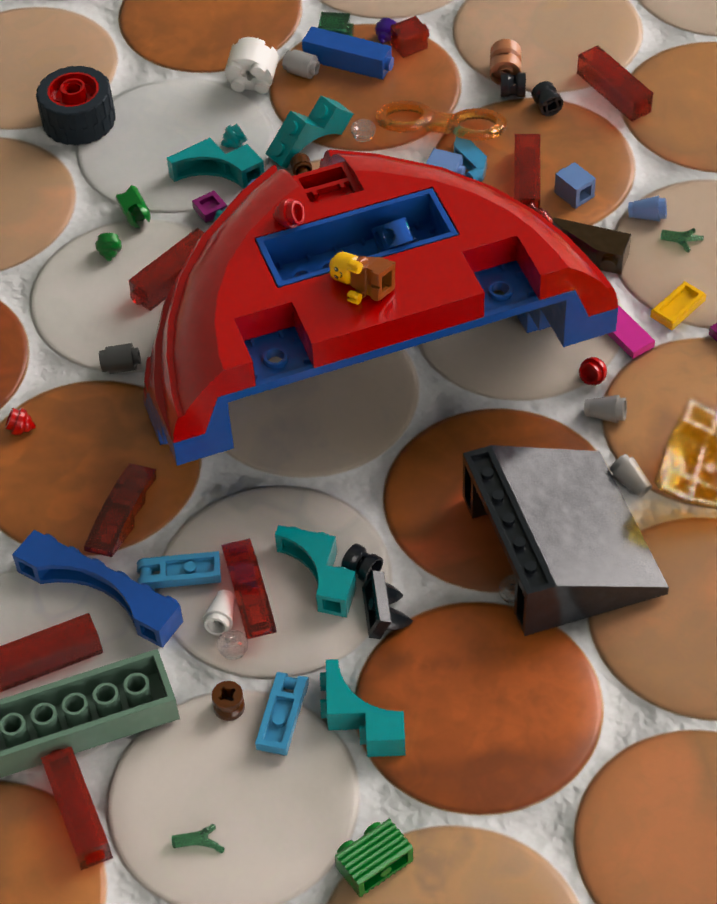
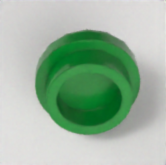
[95,233,122,261]

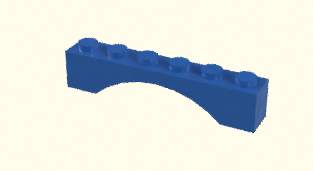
[12,530,183,648]

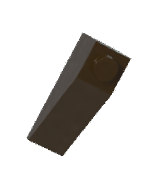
[552,217,631,275]

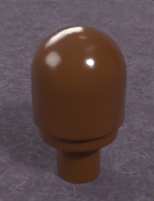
[290,153,312,175]

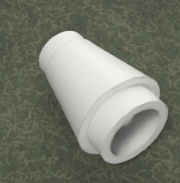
[203,590,235,635]

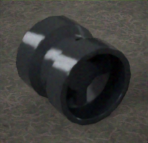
[501,72,526,97]
[531,81,564,116]
[341,543,383,583]

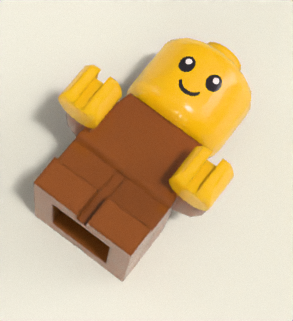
[329,251,396,305]

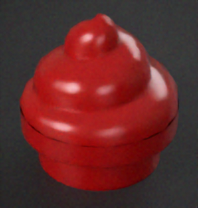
[273,199,305,229]
[579,357,607,385]
[5,407,36,436]

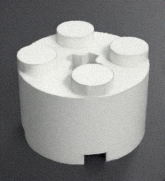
[225,37,279,94]

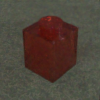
[391,16,429,58]

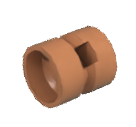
[490,39,521,85]

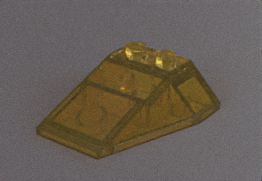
[654,399,717,509]

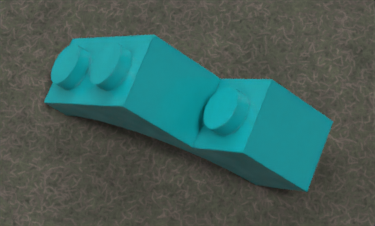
[265,95,354,168]
[167,137,265,189]
[275,525,356,618]
[320,659,406,757]

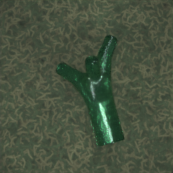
[661,228,704,252]
[172,824,225,853]

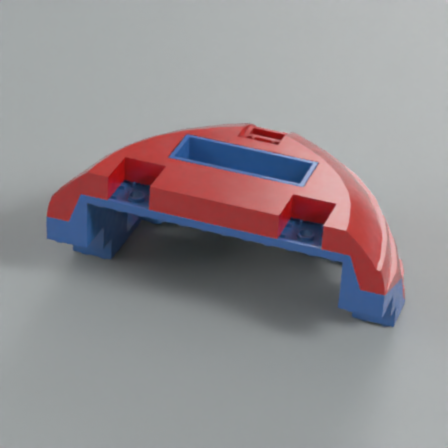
[143,149,618,466]

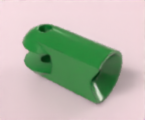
[116,185,151,228]

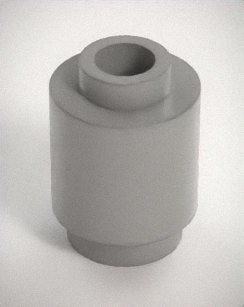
[282,49,320,79]

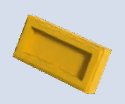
[650,281,706,330]

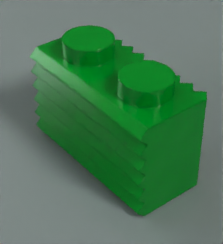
[335,819,413,897]

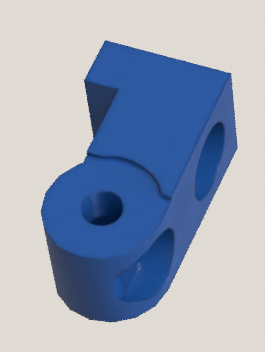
[371,217,413,252]

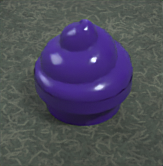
[375,18,399,44]

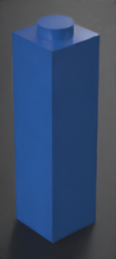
[302,26,394,80]

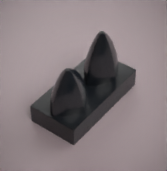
[362,570,413,639]

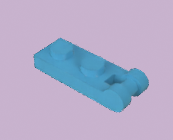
[137,551,222,590]
[255,672,309,756]

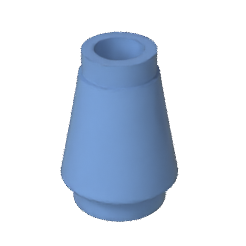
[628,195,667,222]

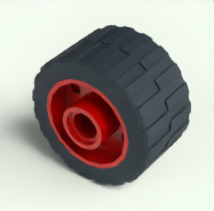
[36,66,116,145]

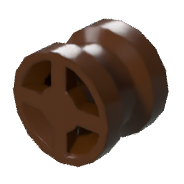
[212,681,245,721]

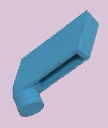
[454,130,487,182]

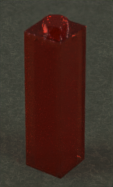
[577,45,653,121]
[514,134,541,213]
[128,228,205,311]
[0,613,103,692]
[41,746,113,870]

